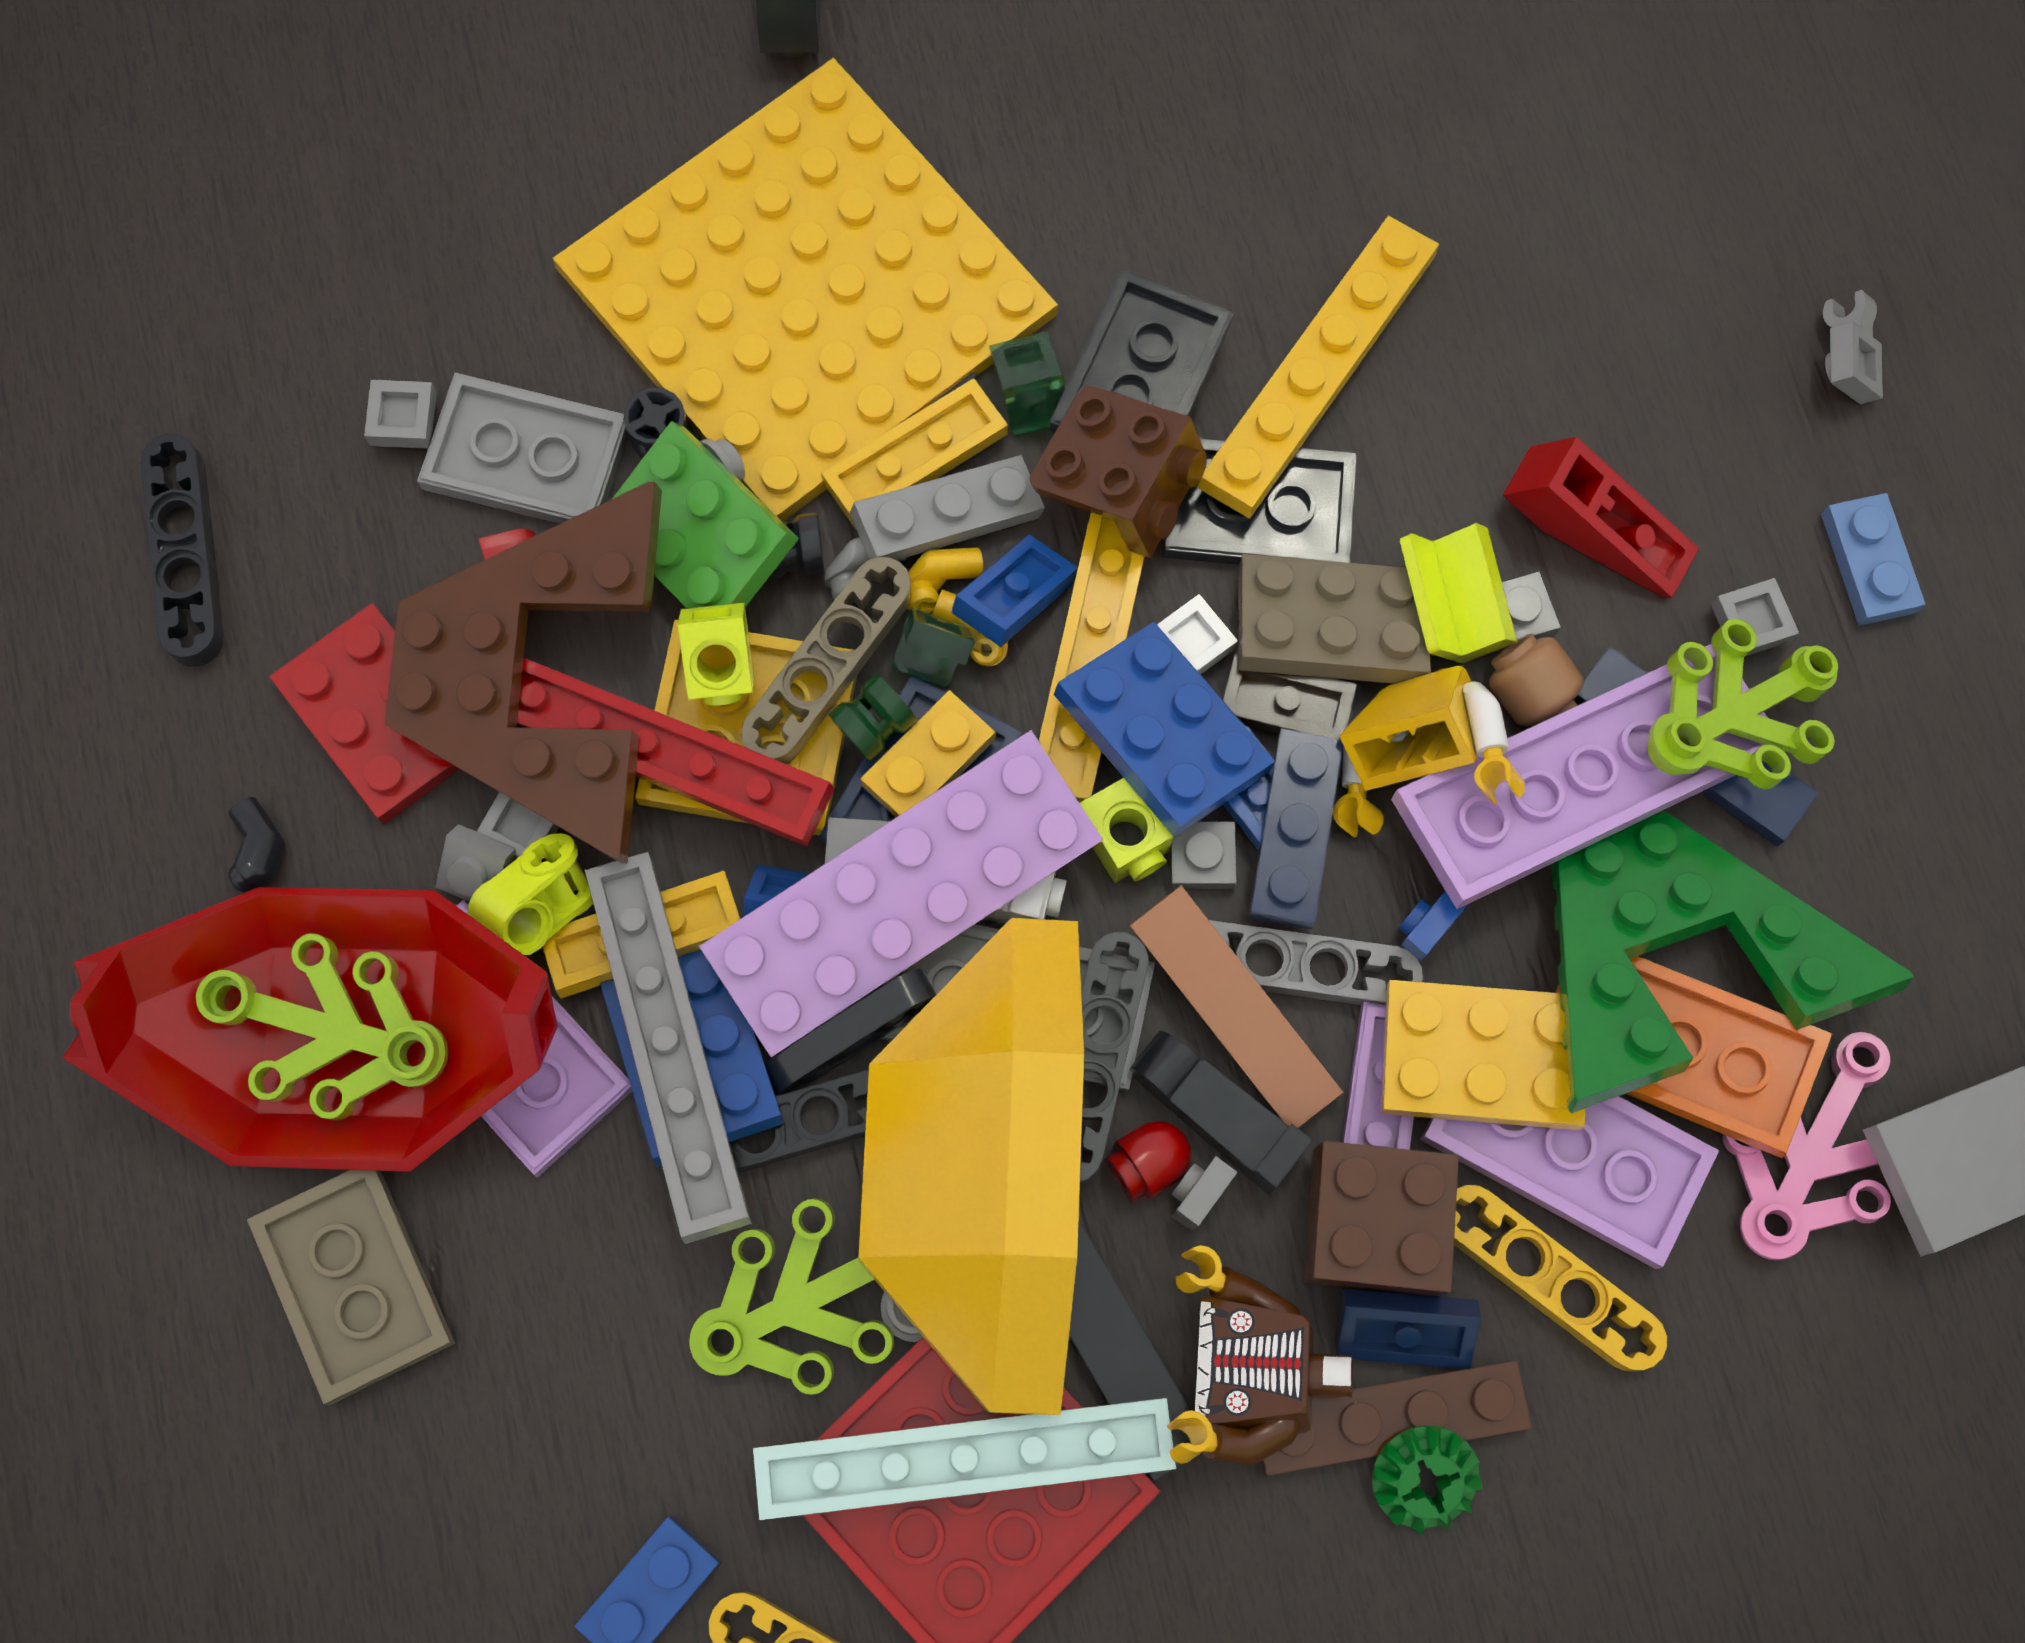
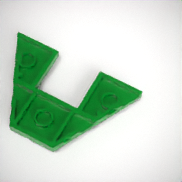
[1551,811,1914,1113]

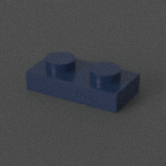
[1335,1289,1481,1369]

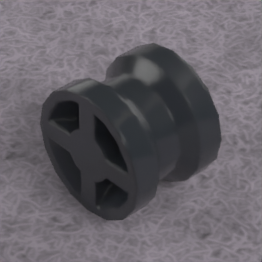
[623,387,690,459]

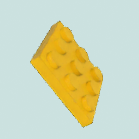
[635,620,857,835]

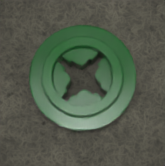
[1372,1425,1483,1535]

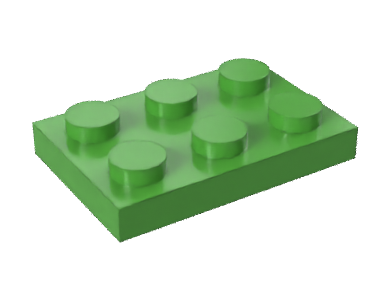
[612,421,799,609]

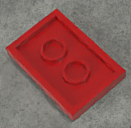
[269,603,460,825]

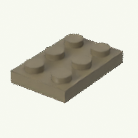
[1238,553,1431,683]
[247,1170,455,1405]

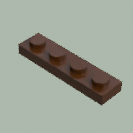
[1261,1360,1532,1476]

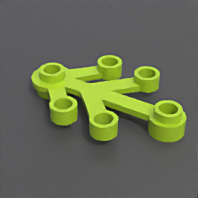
[1647,619,1838,789]
[196,933,448,1120]
[689,1198,894,1395]

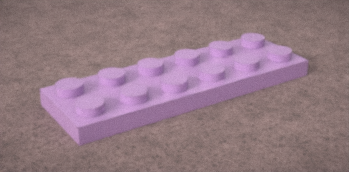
[1391,644,1768,909]
[699,730,1103,1057]

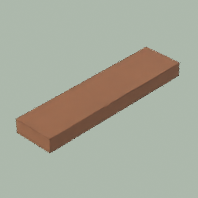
[1130,885,1344,1128]

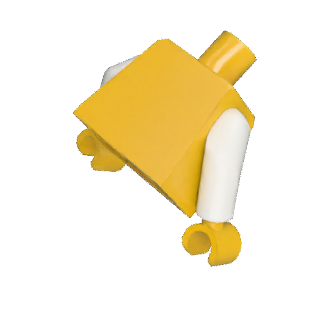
[1333,666,1525,838]

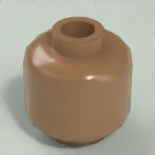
[1489,633,1584,727]

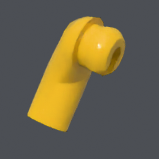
[907,547,983,615]

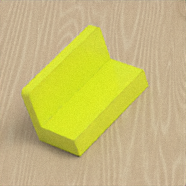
[1400,523,1517,664]

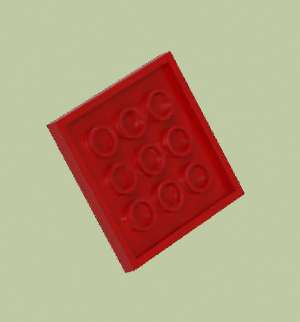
[803,1338,1161,1643]

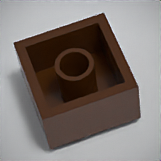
[1303,1141,1459,1297]

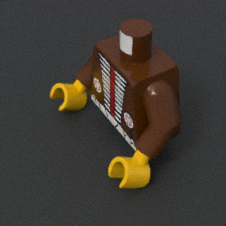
[1167,1245,1353,1465]

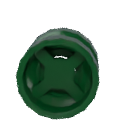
[828,673,918,763]

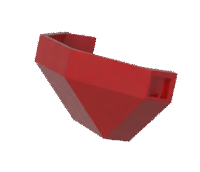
[62,887,558,1172]

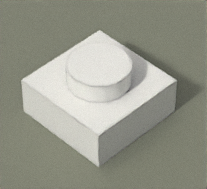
[1157,594,1238,675]

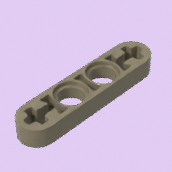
[742,557,911,764]

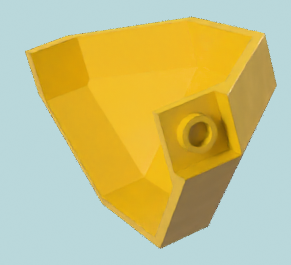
[858,918,1084,1415]

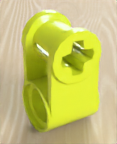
[468,833,594,955]

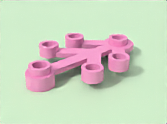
[1723,1032,1891,1260]

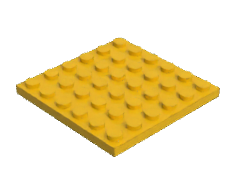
[553,58,1058,522]

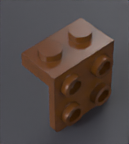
[1030,386,1207,558]

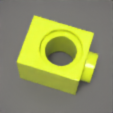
[677,603,754,706]
[1080,778,1173,883]

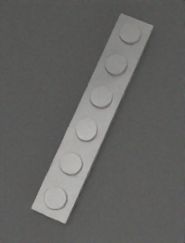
[585,852,752,1244]

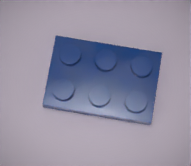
[1053,622,1276,837]
[600,950,784,1167]

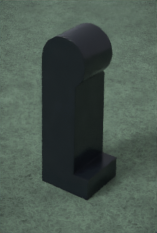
[1129,1031,1313,1195]

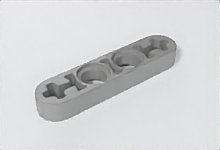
[1209,920,1423,1005]

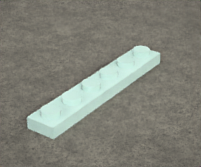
[753,1398,1176,1520]

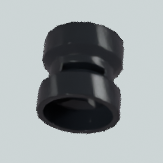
[767,512,825,580]

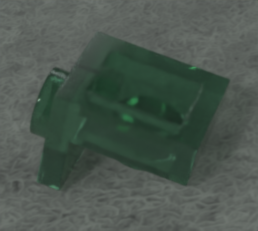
[989,331,1065,435]
[891,607,975,686]

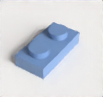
[1821,493,1926,626]

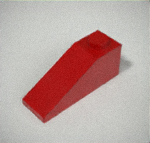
[1502,436,1699,599]

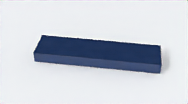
[1573,646,1819,847]

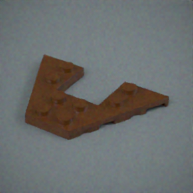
[385,482,662,863]

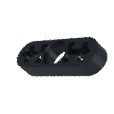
[765,969,937,1095]

